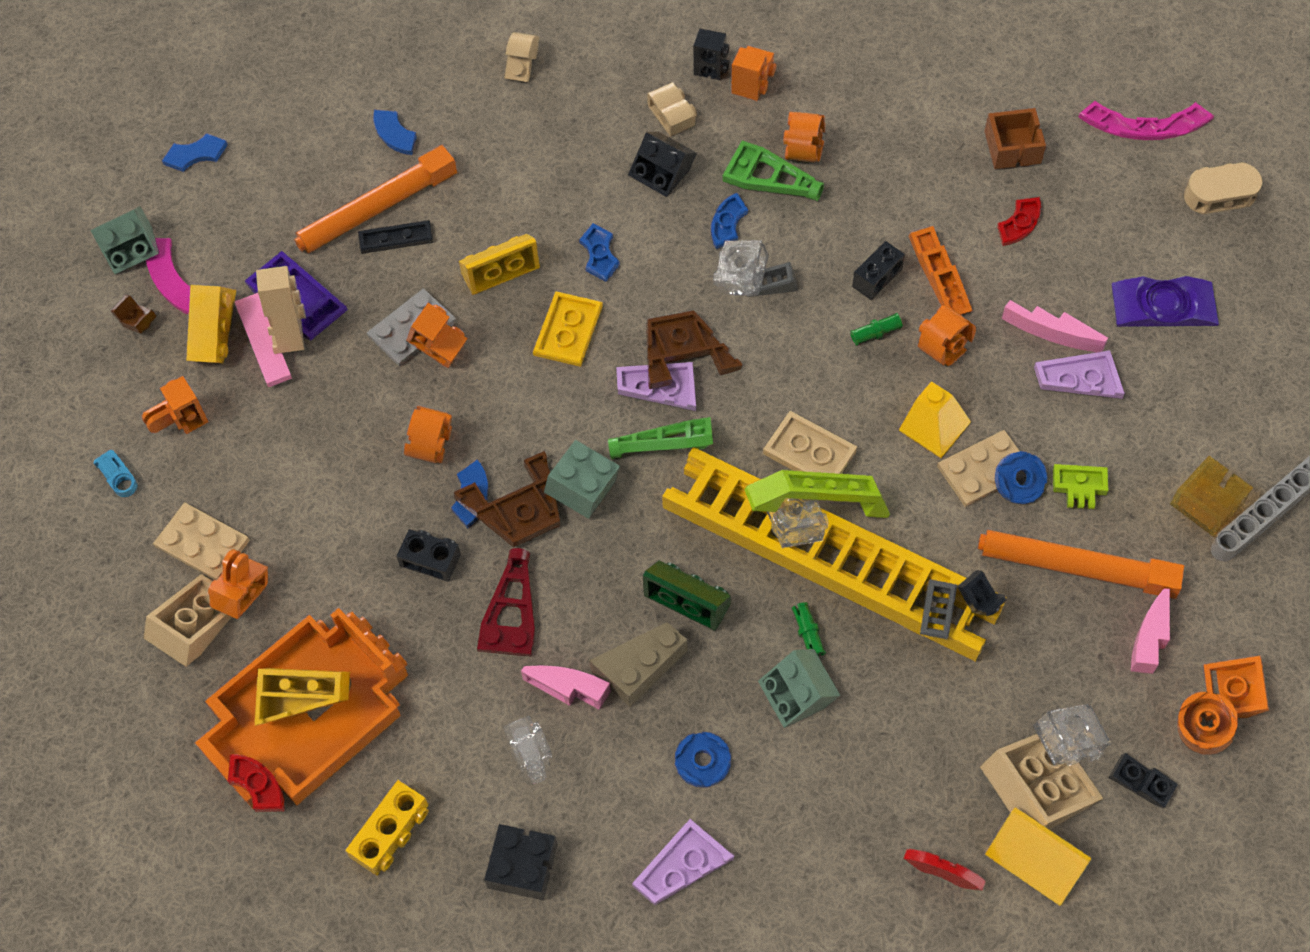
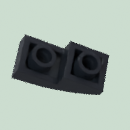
[1108,753,1178,809]

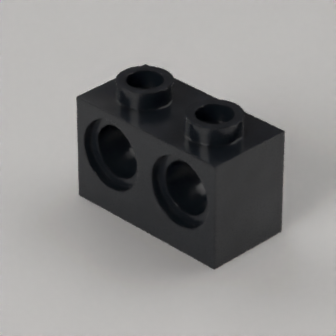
[693,28,730,81]
[852,241,905,300]
[396,529,461,582]

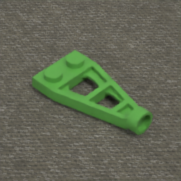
[722,141,824,201]
[608,417,713,459]

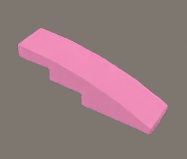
[1002,300,1108,352]

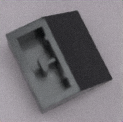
[628,131,697,197]

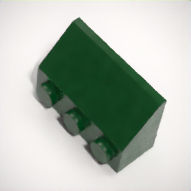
[642,560,731,631]

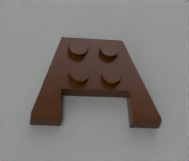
[646,310,743,390]
[454,451,560,548]

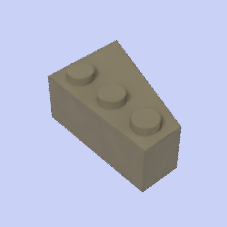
[589,622,687,707]

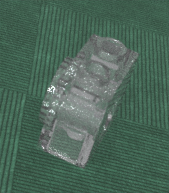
[713,240,769,296]
[767,498,828,548]
[1033,704,1111,766]
[503,715,553,784]

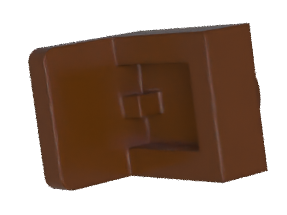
[111,295,157,334]

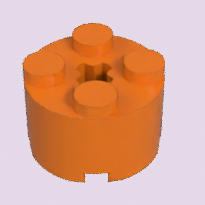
[783,112,825,162]
[918,305,976,366]
[404,406,452,463]
[1177,692,1238,755]

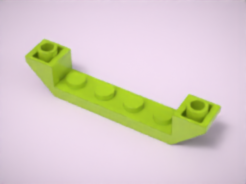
[744,470,890,518]

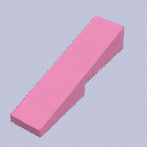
[234,293,292,388]

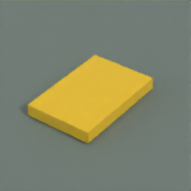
[533,291,603,367]
[985,807,1092,906]

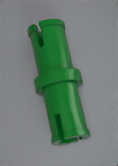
[850,313,903,346]
[791,602,826,657]

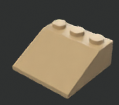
[980,727,1104,830]

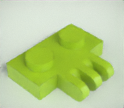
[1053,464,1108,509]

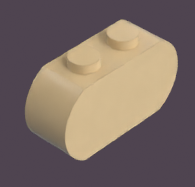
[1184,163,1262,214]

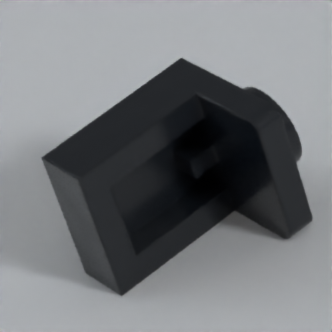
[957,570,1007,616]

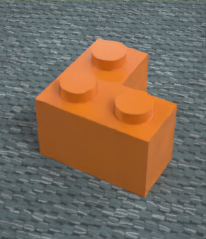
[731,46,776,101]
[406,303,468,368]

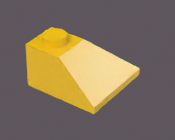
[899,381,971,458]

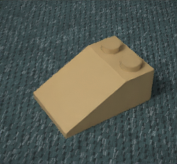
[144,574,231,667]

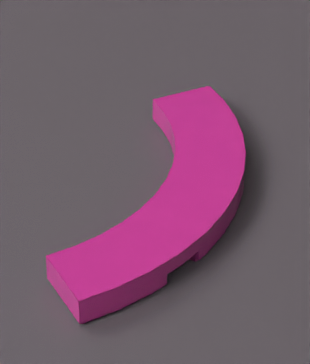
[1078,101,1214,140]
[146,238,190,314]

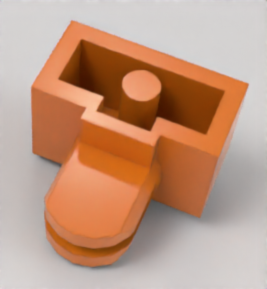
[142,376,209,434]
[208,549,268,619]

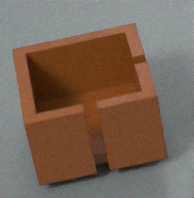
[984,108,1046,169]

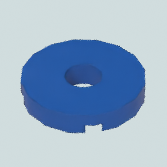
[994,451,1048,504]
[675,732,731,788]

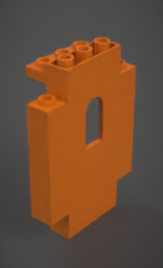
[195,608,408,809]

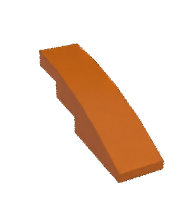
[909,226,973,315]

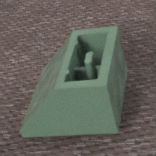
[90,206,159,275]
[758,649,841,728]

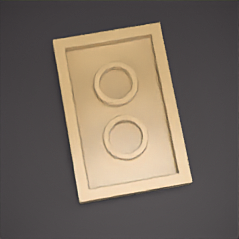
[763,411,857,474]
[937,430,1026,507]
[153,502,250,580]

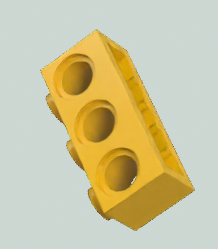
[345,780,429,876]

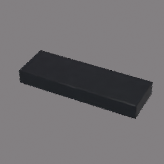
[358,220,433,254]

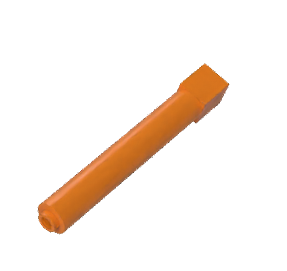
[294,145,457,254]
[978,529,1184,599]

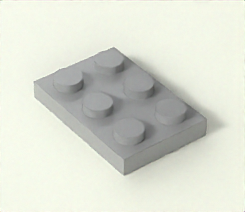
[367,288,456,367]

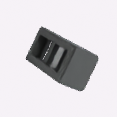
[743,262,798,297]
[920,579,957,639]

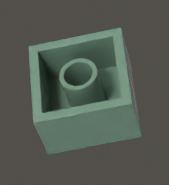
[544,440,620,519]

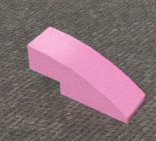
[1131,589,1170,674]
[521,665,611,710]

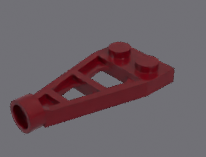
[477,548,535,657]

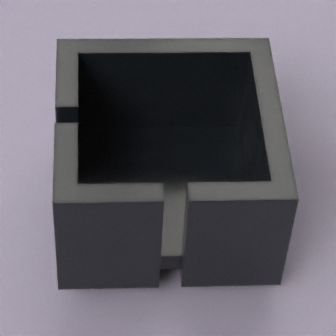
[484,824,558,901]

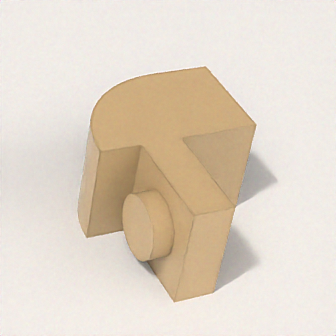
[505,32,539,82]

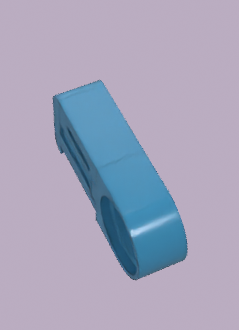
[93,450,137,497]

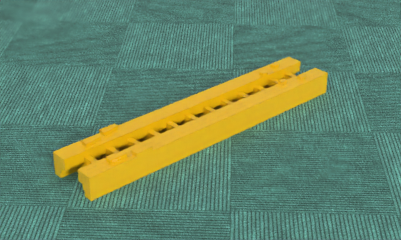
[662,447,1007,662]

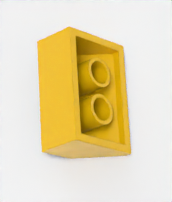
[459,234,540,295]

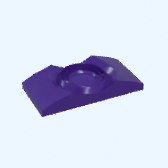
[245,251,348,341]
[1111,276,1219,327]

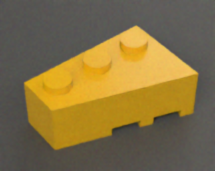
[186,285,236,363]
[255,668,350,726]

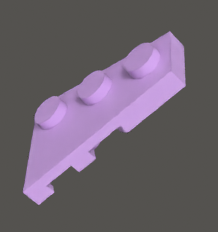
[1034,350,1125,399]
[616,362,696,411]
[632,819,734,905]

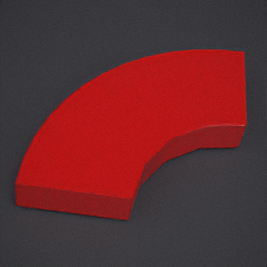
[997,197,1041,246]
[227,754,284,812]
[903,849,986,891]

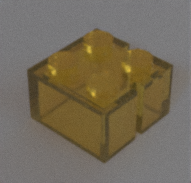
[1170,456,1253,537]

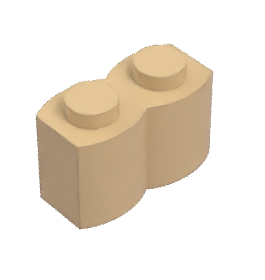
[647,83,697,137]

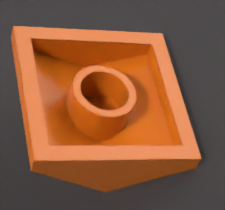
[1203,656,1269,718]

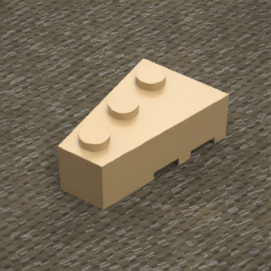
[256,266,306,354]

